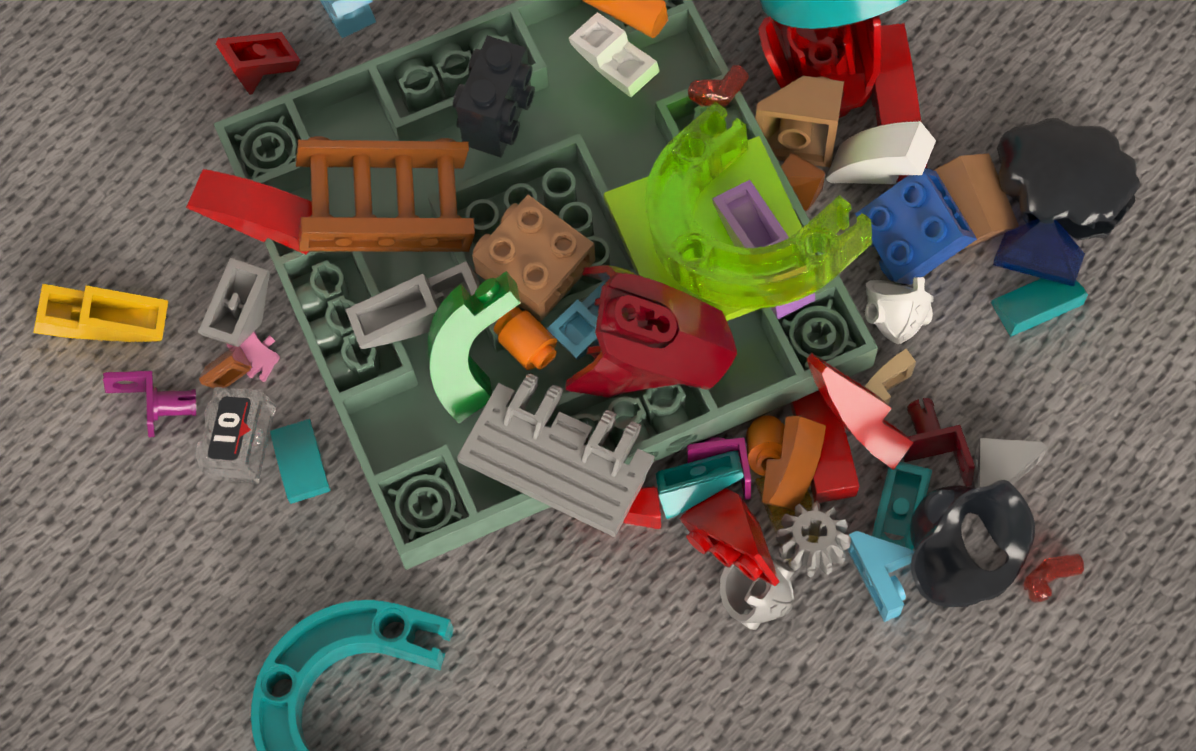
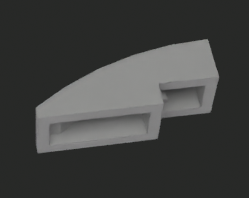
[345,261,481,349]

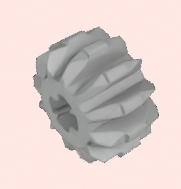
[776,501,851,578]

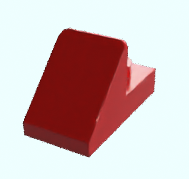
[215,32,301,95]

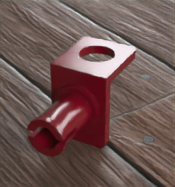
[903,398,975,486]

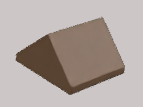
[934,153,1020,249]

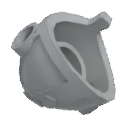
[720,558,794,630]

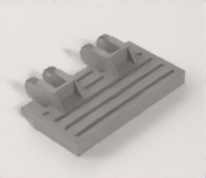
[457,373,655,537]

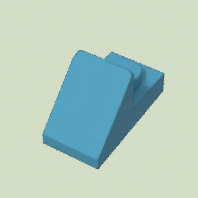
[320,0,376,38]
[847,531,914,622]

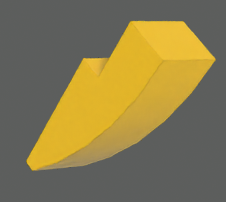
[33,284,169,342]

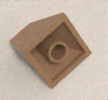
[755,76,844,168]

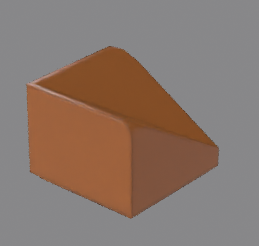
[781,153,825,211]

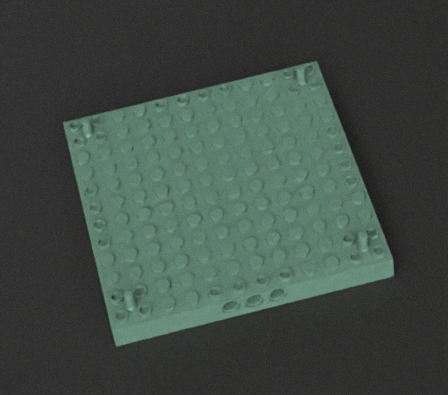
[214,0,878,570]

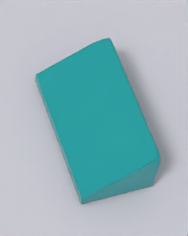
[991,268,1088,337]

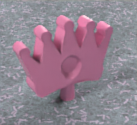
[227,331,280,382]

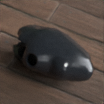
[997,118,1140,241]

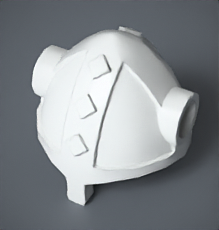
[865,277,933,344]

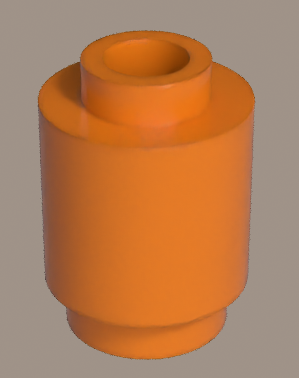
[494,307,557,370]
[746,415,785,476]

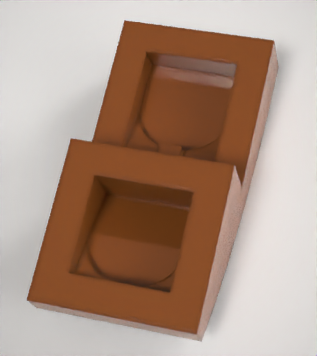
[762,416,826,511]

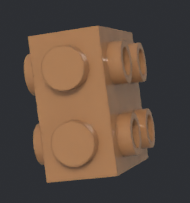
[472,195,595,322]

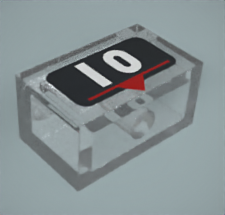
[195,387,276,484]

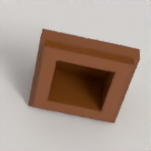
[199,346,253,391]

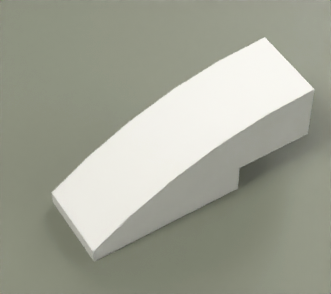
[826,121,936,184]

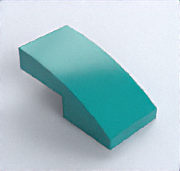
[270,419,331,504]

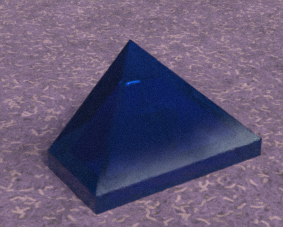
[993,219,1085,287]

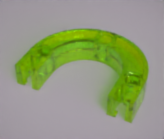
[645,101,872,309]

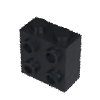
[453,35,535,158]

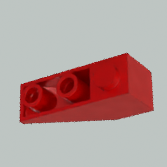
[679,488,780,586]

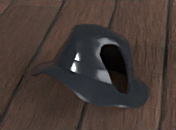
[910,480,1035,607]

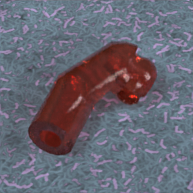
[688,65,749,107]
[1024,554,1084,603]

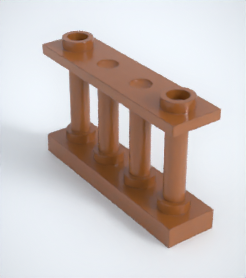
[296,136,475,252]

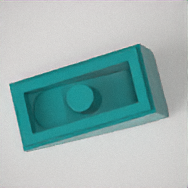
[655,450,744,519]
[872,462,932,550]

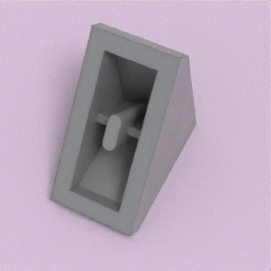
[198,258,270,347]
[974,438,1048,488]

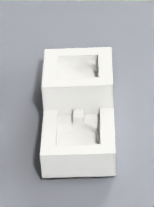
[569,12,660,97]

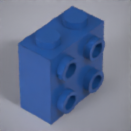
[855,168,977,285]

